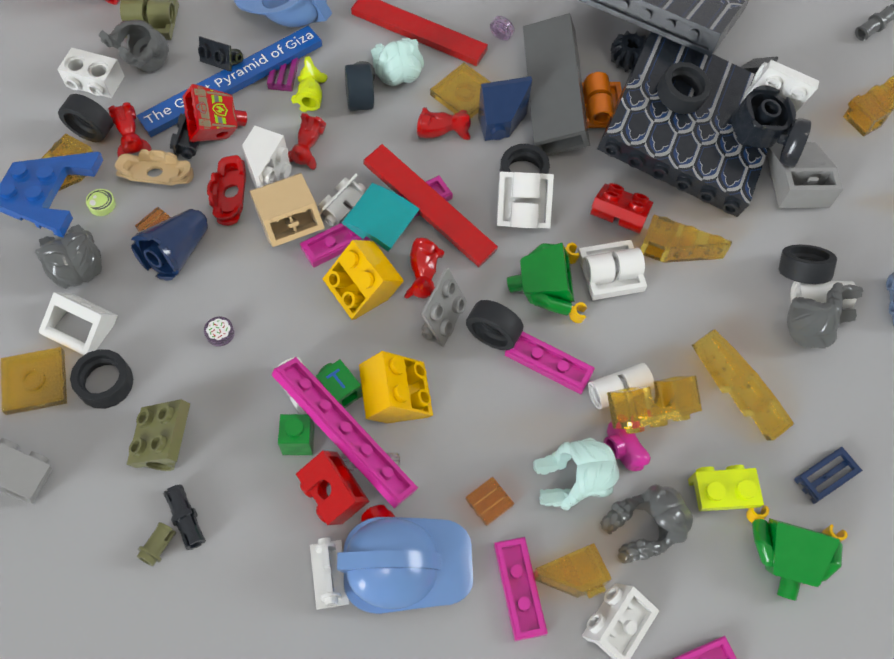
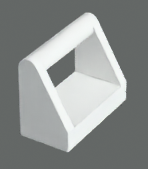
[39,292,118,355]

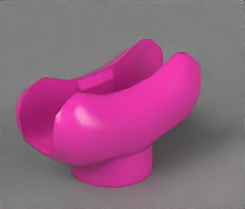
[603,414,651,472]

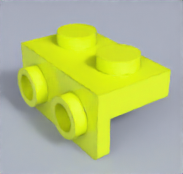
[688,465,764,511]

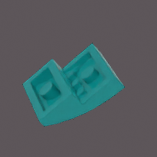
[342,183,419,252]

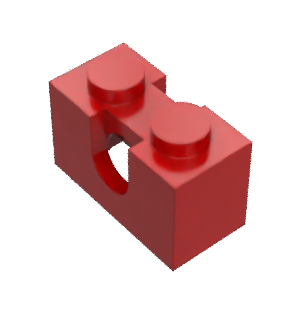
[296,451,370,525]

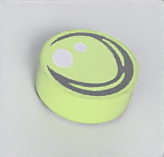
[86,189,116,216]

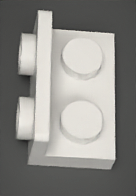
[582,583,659,659]

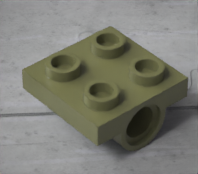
[120,0,179,40]
[126,399,191,471]

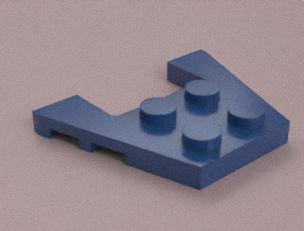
[0,152,103,237]

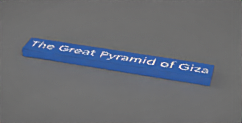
[136,25,323,137]

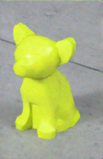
[291,56,328,112]

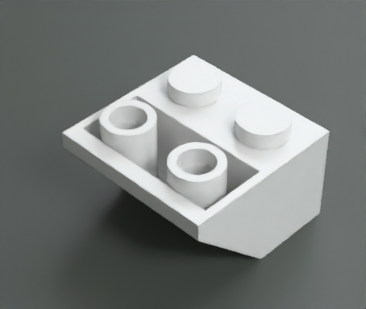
[242,126,292,189]

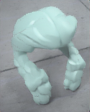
[371,38,424,86]
[533,438,619,510]

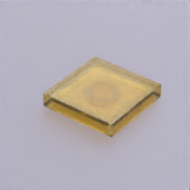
[430,62,490,119]
[1,347,67,415]

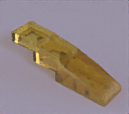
[692,329,794,441]

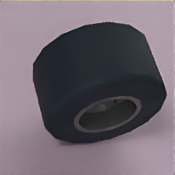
[345,64,374,111]

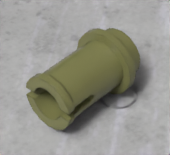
[137,522,176,566]

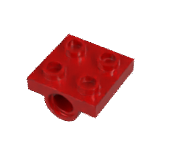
[590,183,654,234]

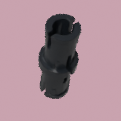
[163,484,206,550]

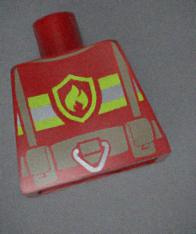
[182,84,247,142]

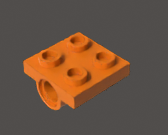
[582,72,622,128]

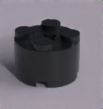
[731,86,796,148]

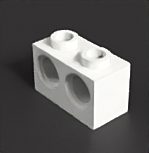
[57,47,125,98]

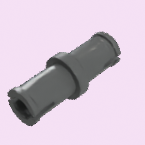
[855,4,894,41]

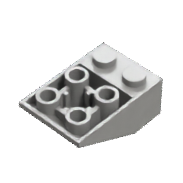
[767,142,843,208]

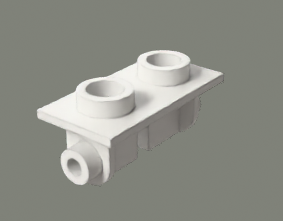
[318,174,366,226]
[310,537,349,610]

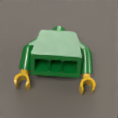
[507,242,587,323]
[746,505,848,601]

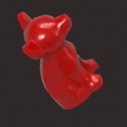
[108,102,152,157]
[417,107,471,140]
[288,113,326,170]
[404,237,444,299]

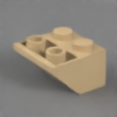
[249,173,324,247]

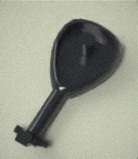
[777,118,811,168]

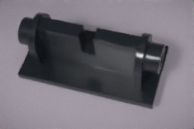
[198,36,244,71]
[170,113,200,159]

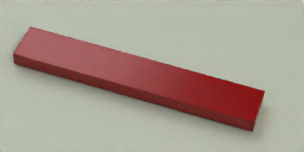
[351,0,488,66]
[363,144,498,268]

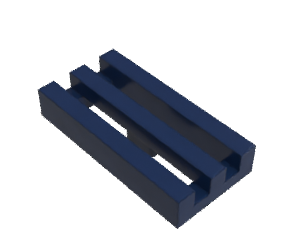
[794,447,863,504]

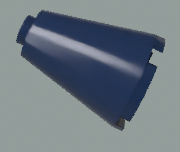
[131,209,208,281]

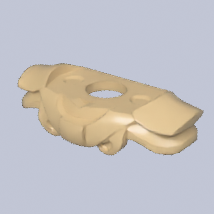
[115,149,193,186]

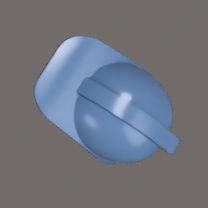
[234,0,332,27]
[337,517,473,614]

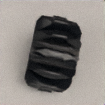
[610,31,646,72]

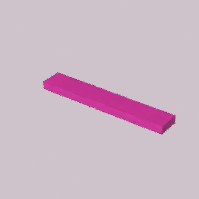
[300,175,453,268]
[271,357,418,509]

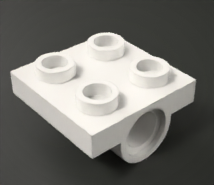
[743,60,819,112]
[496,172,554,228]
[578,240,647,300]

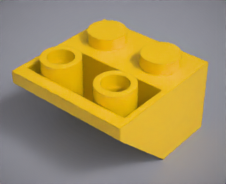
[322,240,404,320]
[359,351,433,423]

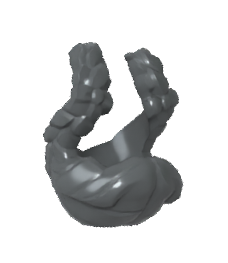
[99,19,169,72]
[35,224,102,289]
[787,282,863,349]
[600,484,693,564]

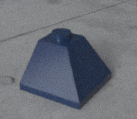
[478,76,532,141]

